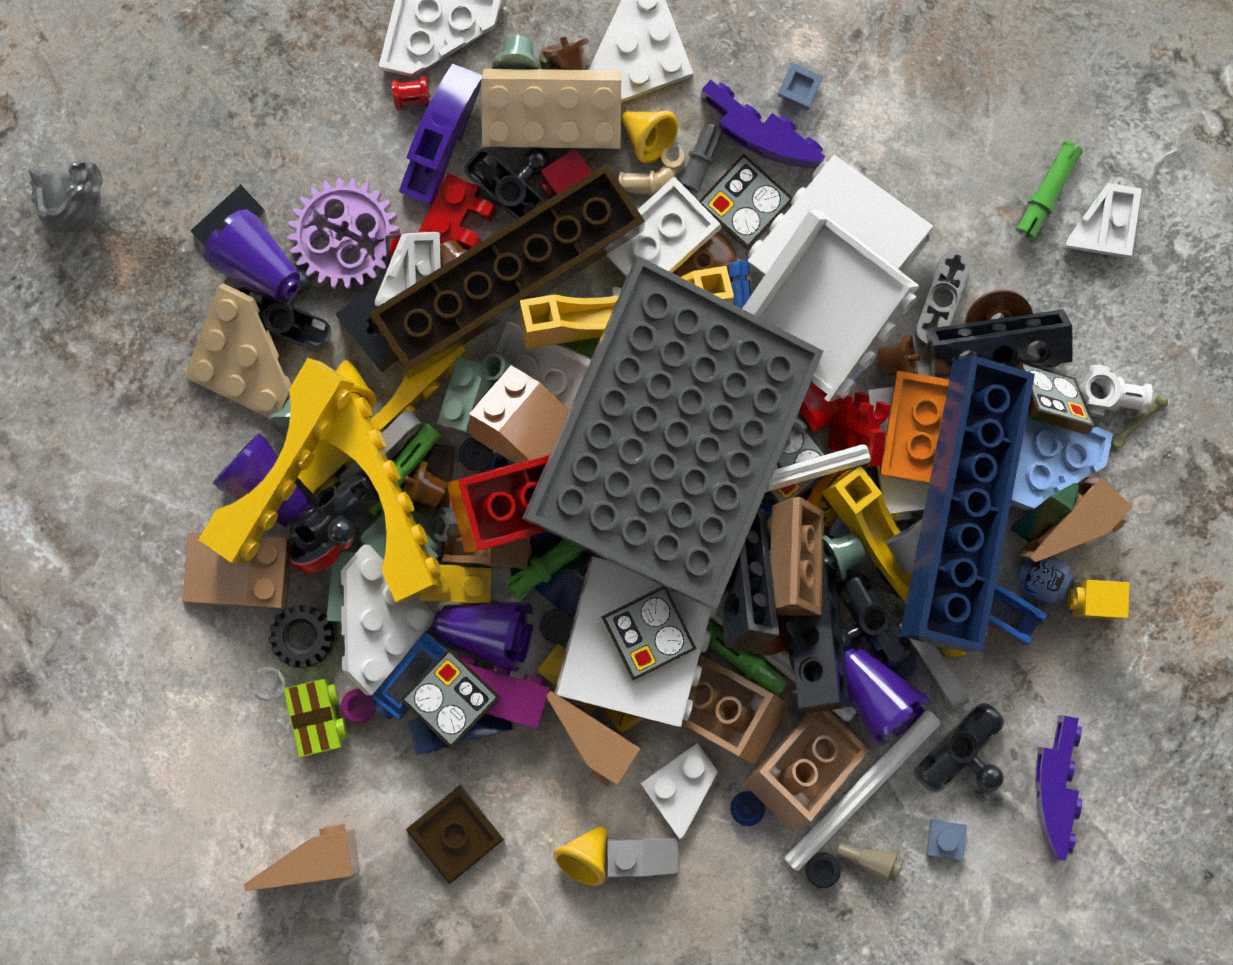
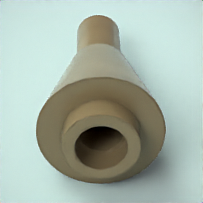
[836,843,903,886]

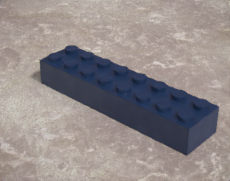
[900,355,1035,652]

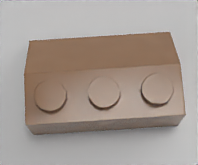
[767,497,824,616]

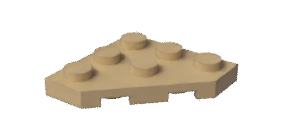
[184,283,291,418]

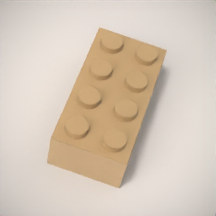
[481,69,622,149]

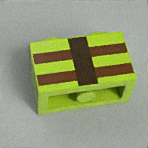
[283,678,348,757]

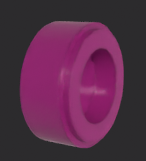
[341,689,376,724]

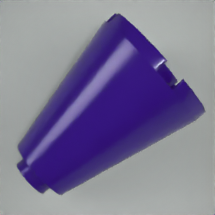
[204,209,300,301]
[212,433,309,527]
[433,602,533,672]
[845,648,932,747]

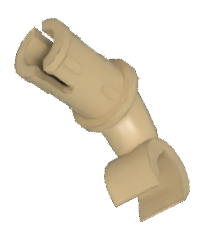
[619,147,685,198]

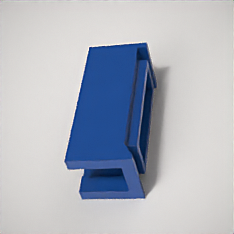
[988,583,1048,645]
[371,631,448,720]

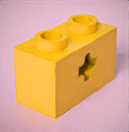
[1067,580,1130,620]

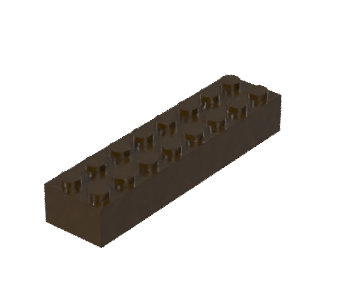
[369,164,645,379]

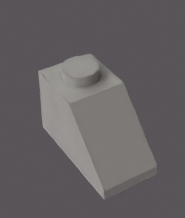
[608,837,678,877]

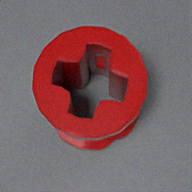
[392,76,431,111]

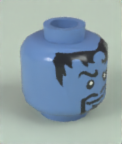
[1019,556,1074,604]

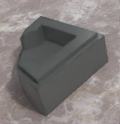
[430,507,460,543]

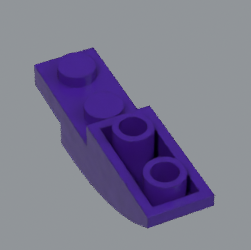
[398,64,482,204]
[701,79,826,169]
[1035,715,1082,861]

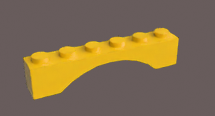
[519,266,734,350]
[298,346,468,495]
[198,358,354,563]
[325,392,443,603]
[821,465,988,658]

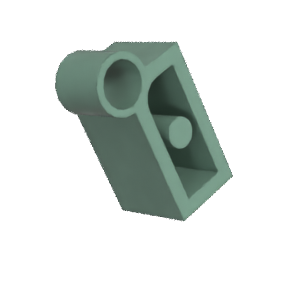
[437,353,518,434]

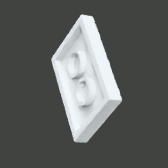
[605,177,722,278]

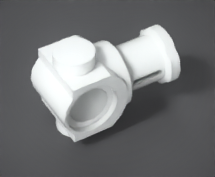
[1079,365,1153,417]

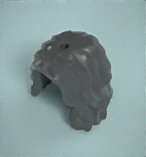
[28,160,103,232]

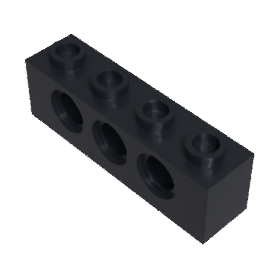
[927,309,1073,380]
[721,508,779,653]
[785,563,851,713]

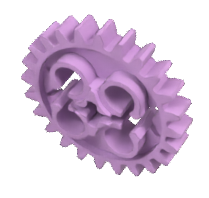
[287,178,400,290]

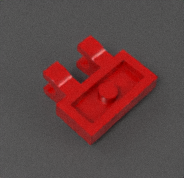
[418,173,497,249]
[828,392,891,467]

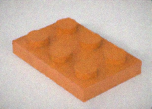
[879,371,949,484]

